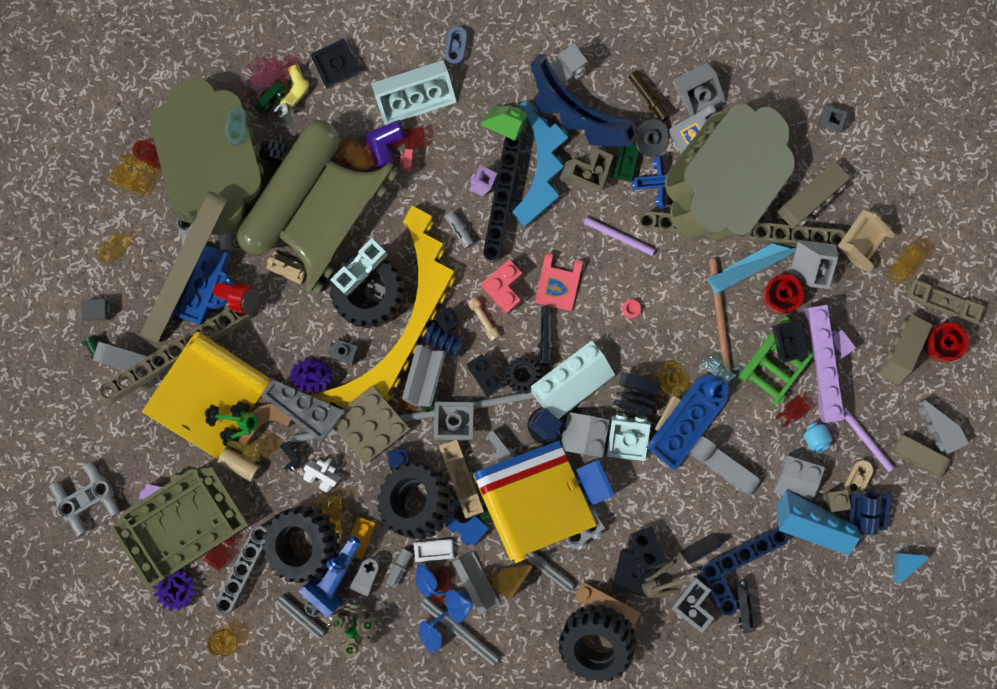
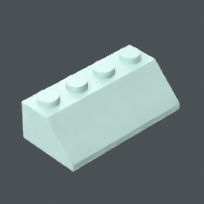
[371,60,457,125]
[531,341,615,419]

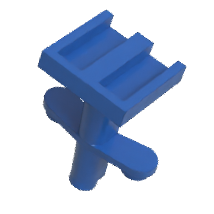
[632,155,666,208]
[299,536,362,618]

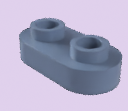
[445,27,467,65]

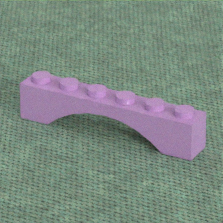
[804,305,844,423]

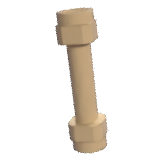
[467,297,501,342]

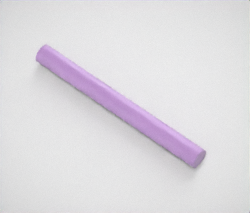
[584,217,655,256]
[843,408,895,472]

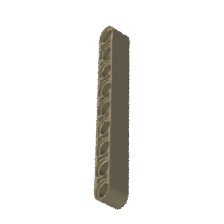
[140,190,227,344]
[100,308,250,404]

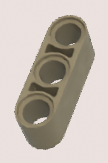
[892,435,951,478]

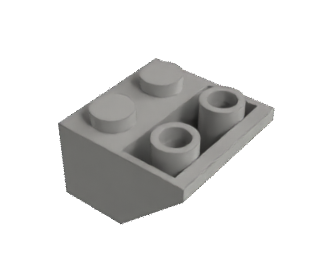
[790,240,838,289]

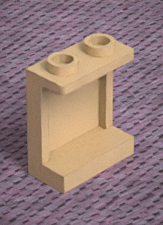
[837,210,895,272]

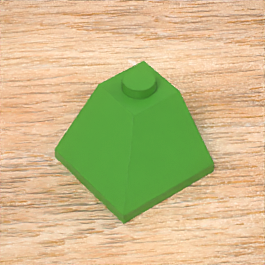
[480,106,528,140]

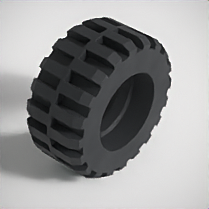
[329,255,405,328]
[377,462,455,540]
[262,505,340,583]
[558,605,637,683]

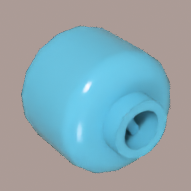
[804,423,833,453]

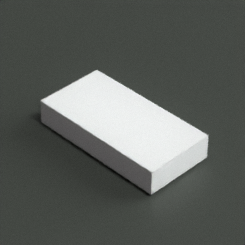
[414,539,454,562]

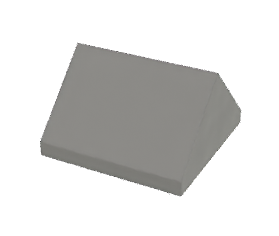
[434,402,474,440]

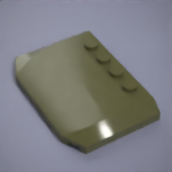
[112,467,249,589]

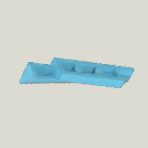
[707,243,795,295]

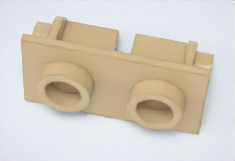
[266,251,306,284]

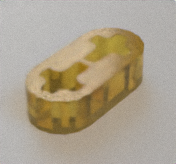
[96,233,129,265]

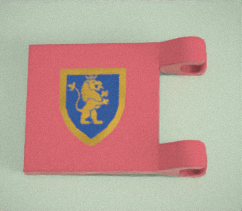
[535,253,583,311]

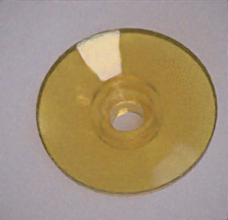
[657,360,690,397]

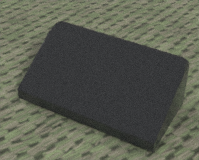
[681,533,722,564]

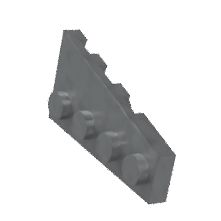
[261,380,345,442]

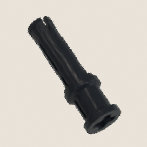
[537,306,555,365]

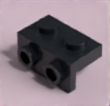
[772,320,809,363]

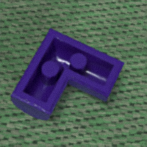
[365,120,406,169]

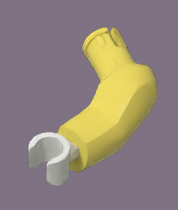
[274,64,309,117]

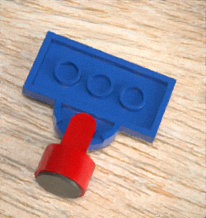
[172,245,259,325]

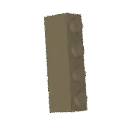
[778,161,850,229]

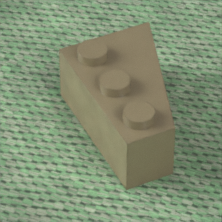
[878,314,932,385]

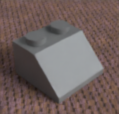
[674,63,726,116]
[561,412,610,458]
[773,455,825,502]

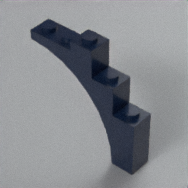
[530,54,637,147]

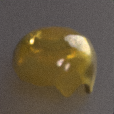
[207,627,238,658]

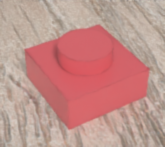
[400,149,414,172]

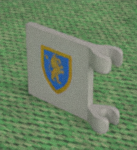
[668,105,717,154]

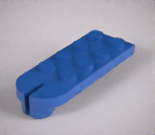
[646,374,729,471]

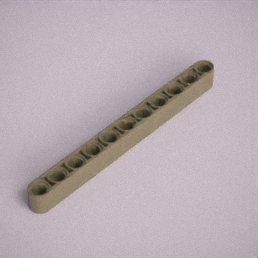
[638,212,846,249]

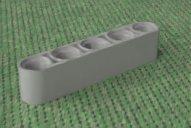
[215,526,267,614]

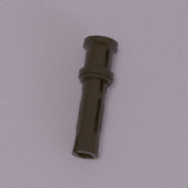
[628,70,673,122]

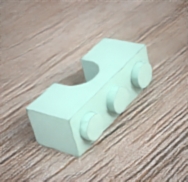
[331,238,388,296]

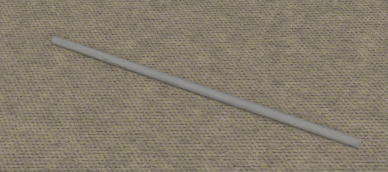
[290,391,535,443]

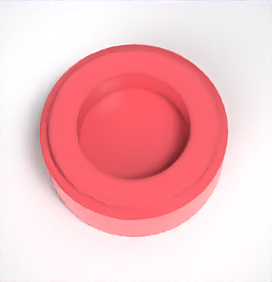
[622,299,641,319]

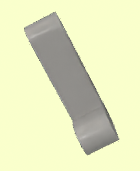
[689,436,761,496]

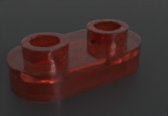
[132,140,161,169]
[430,565,452,604]

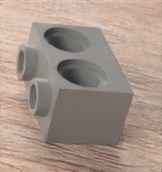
[565,509,605,551]

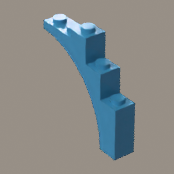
[512,100,568,228]

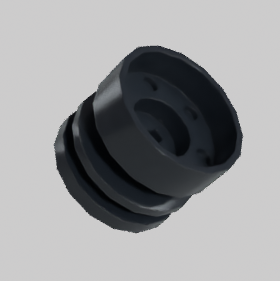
[613,372,660,415]

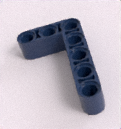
[700,528,789,616]

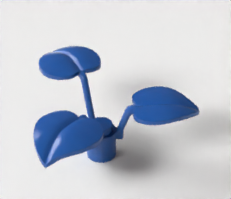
[415,563,474,654]

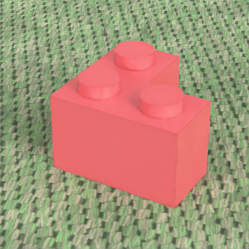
[481,259,522,315]

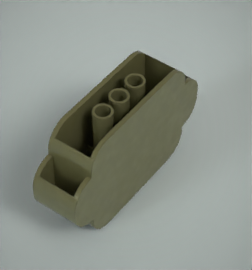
[150,79,266,235]
[665,104,795,241]

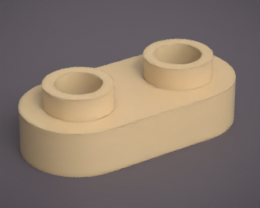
[844,461,873,496]

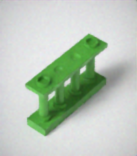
[737,316,814,406]

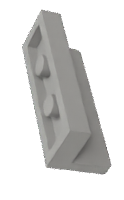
[402,345,446,406]
[452,552,499,615]

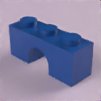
[445,499,489,546]

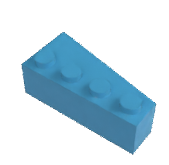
[776,490,860,555]

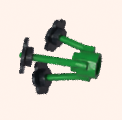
[205,401,258,449]

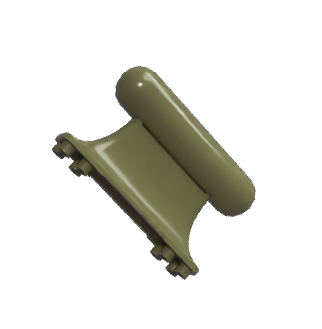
[237,120,398,294]

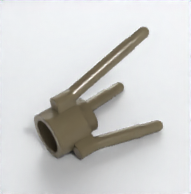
[642,561,691,598]

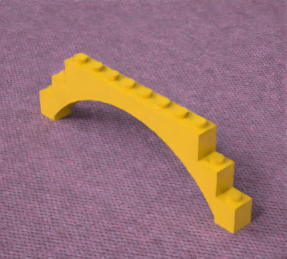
[308,206,456,408]

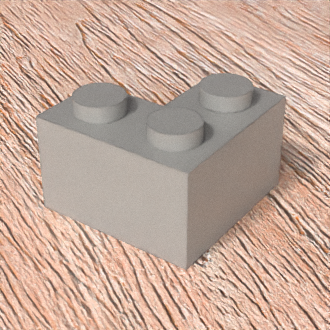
[550,43,588,88]
[669,577,714,633]

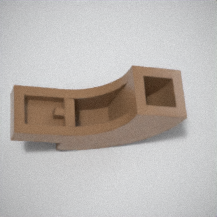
[239,404,293,445]
[574,582,641,628]

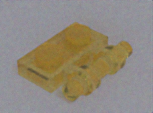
[108,153,157,198]

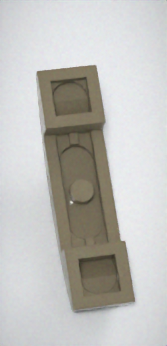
[907,279,984,324]

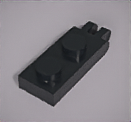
[736,579,754,633]

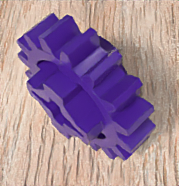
[290,357,333,394]
[153,569,197,611]

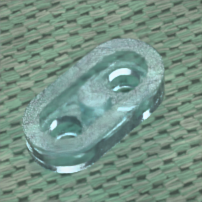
[225,106,247,146]

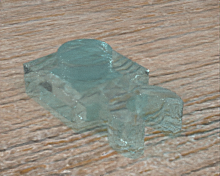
[700,356,735,383]

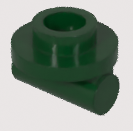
[477,505,493,524]

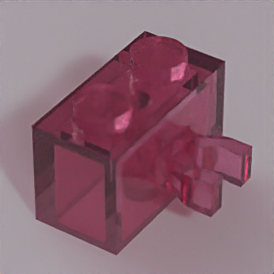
[246,57,289,98]

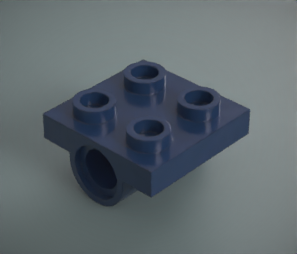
[848,491,891,535]

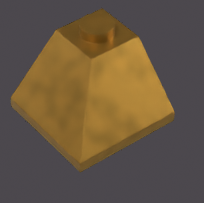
[490,564,532,600]

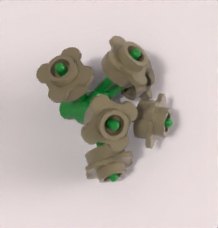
[327,602,383,659]

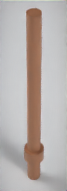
[709,259,731,373]

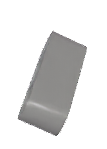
[93,342,148,376]

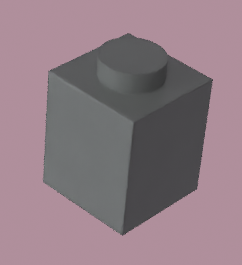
[81,299,112,321]

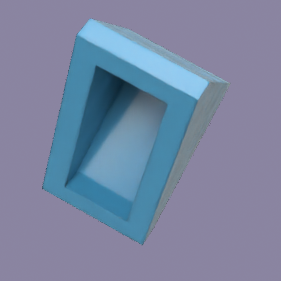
[893,553,929,584]

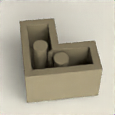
[560,148,613,194]

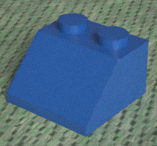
[575,460,615,505]

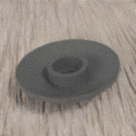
[636,119,669,157]

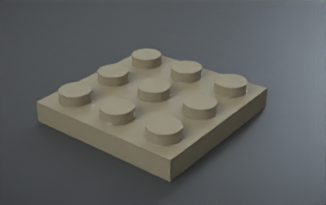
[333,385,410,464]

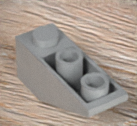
[918,400,969,455]

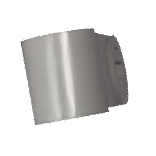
[350,557,379,597]

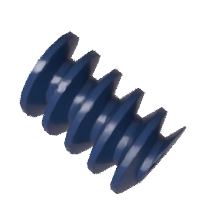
[422,321,464,360]

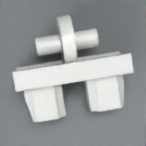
[303,458,341,493]

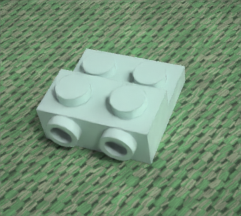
[607,413,650,461]

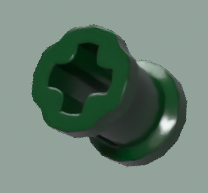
[82,334,99,360]

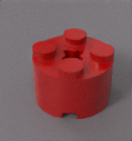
[762,274,804,315]
[925,323,969,363]

